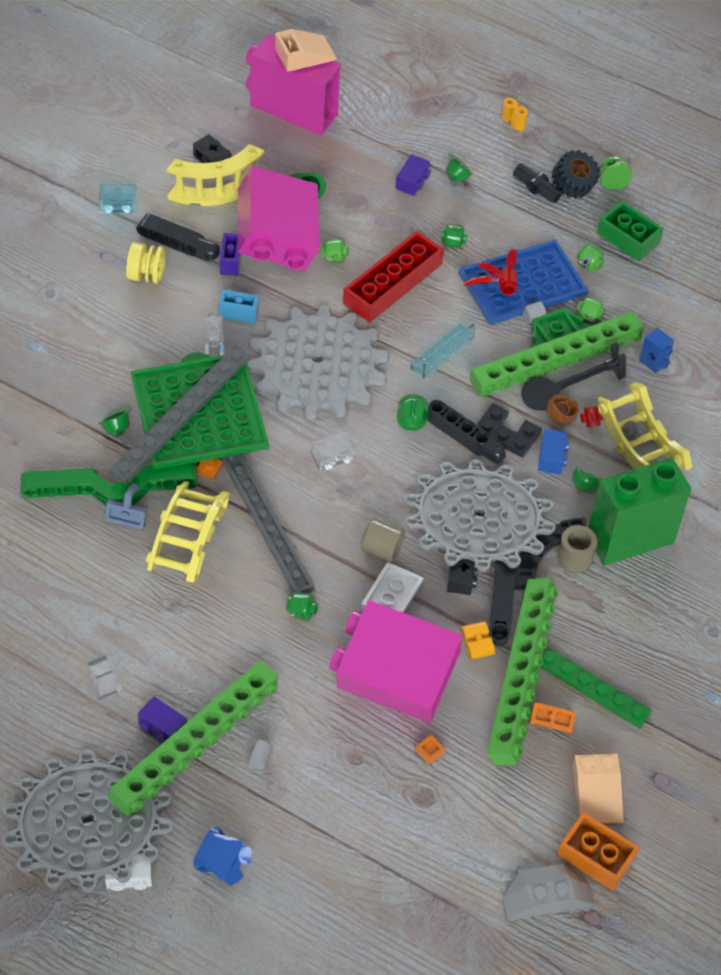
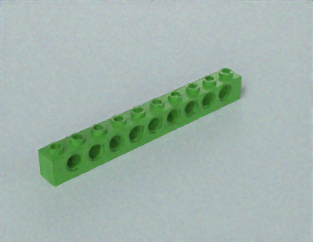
[470,311,645,397]
[487,578,558,765]
[109,661,279,817]

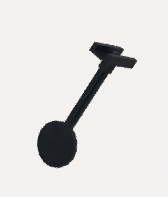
[521,342,626,411]

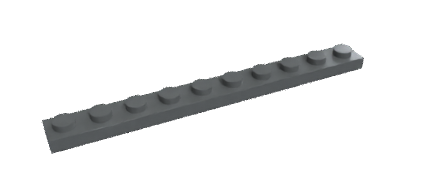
[110,345,250,484]
[220,454,315,593]

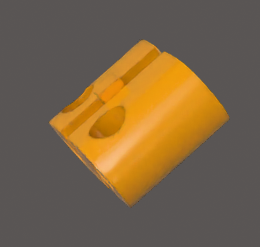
[501,98,528,131]
[460,621,495,660]

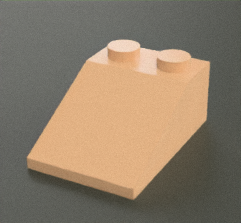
[571,753,624,825]

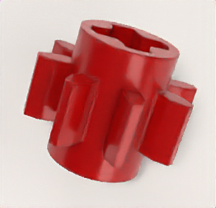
[580,406,604,427]

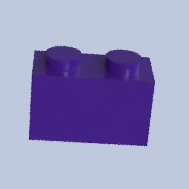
[395,154,431,196]
[220,233,241,276]
[138,696,187,744]

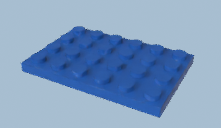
[458,240,588,325]

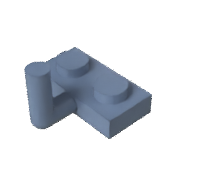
[105,483,147,530]

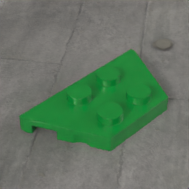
[532,308,593,347]

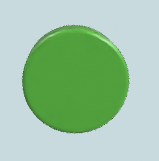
[599,156,632,190]

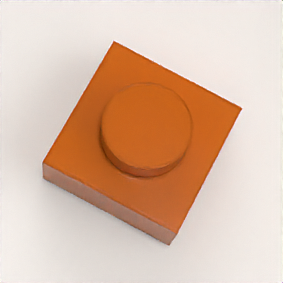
[197,459,223,480]
[415,735,446,765]

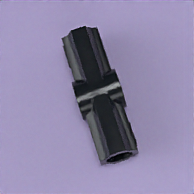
[513,163,563,204]

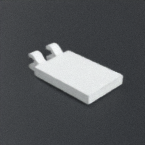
[360,562,424,613]

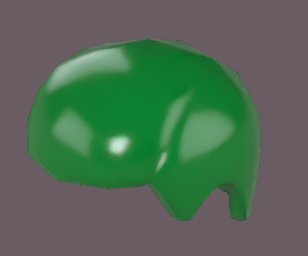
[572,467,602,492]

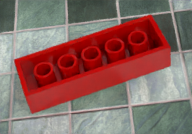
[343,231,444,323]

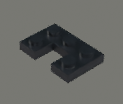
[476,403,542,458]

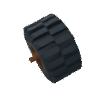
[552,150,600,199]

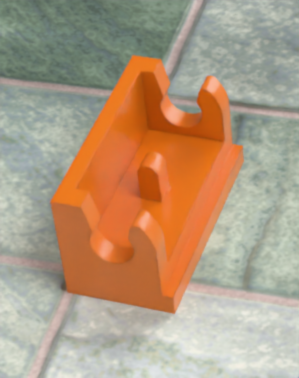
[530,702,576,735]

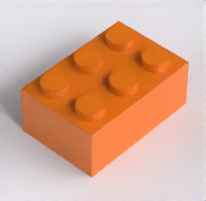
[557,812,640,892]

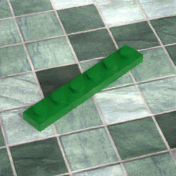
[540,646,652,729]

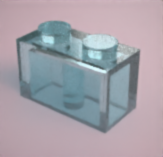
[99,184,136,213]

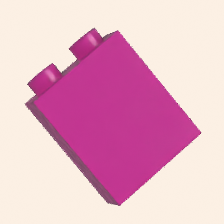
[246,34,341,136]
[238,166,320,271]
[329,600,462,723]

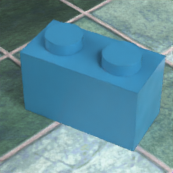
[219,290,259,324]

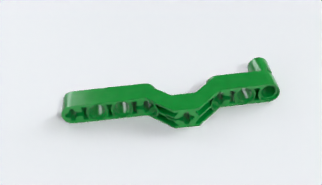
[20,462,198,506]

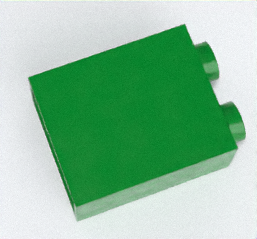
[588,457,691,566]

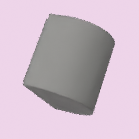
[522,301,546,324]
[248,739,272,770]

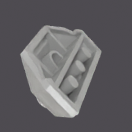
[502,864,594,921]

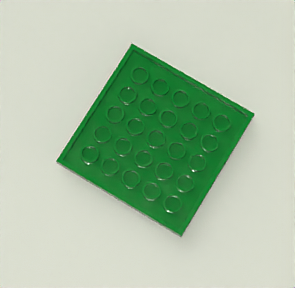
[130,355,269,470]

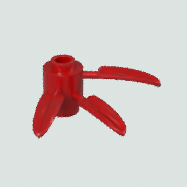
[464,249,518,295]

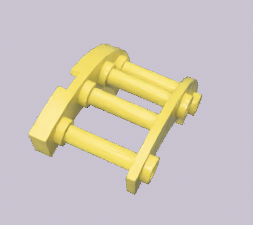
[167,144,264,206]
[597,382,693,470]
[146,481,230,583]

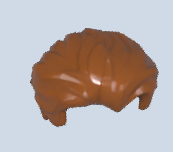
[547,395,579,425]

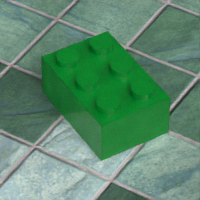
[597,201,664,262]

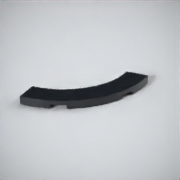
[515,517,587,590]

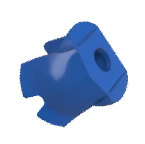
[193,827,252,886]

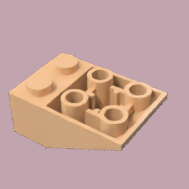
[275,29,337,72]

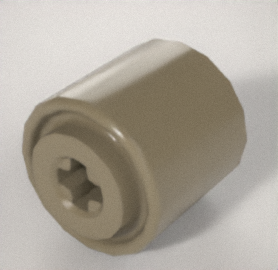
[361,518,405,563]
[557,525,598,573]

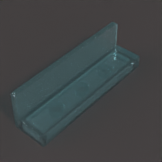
[410,323,476,379]

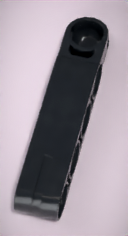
[136,213,220,261]
[427,400,506,464]
[489,560,517,646]

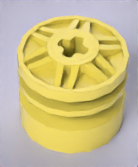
[126,242,166,285]

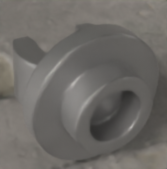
[622,421,642,440]

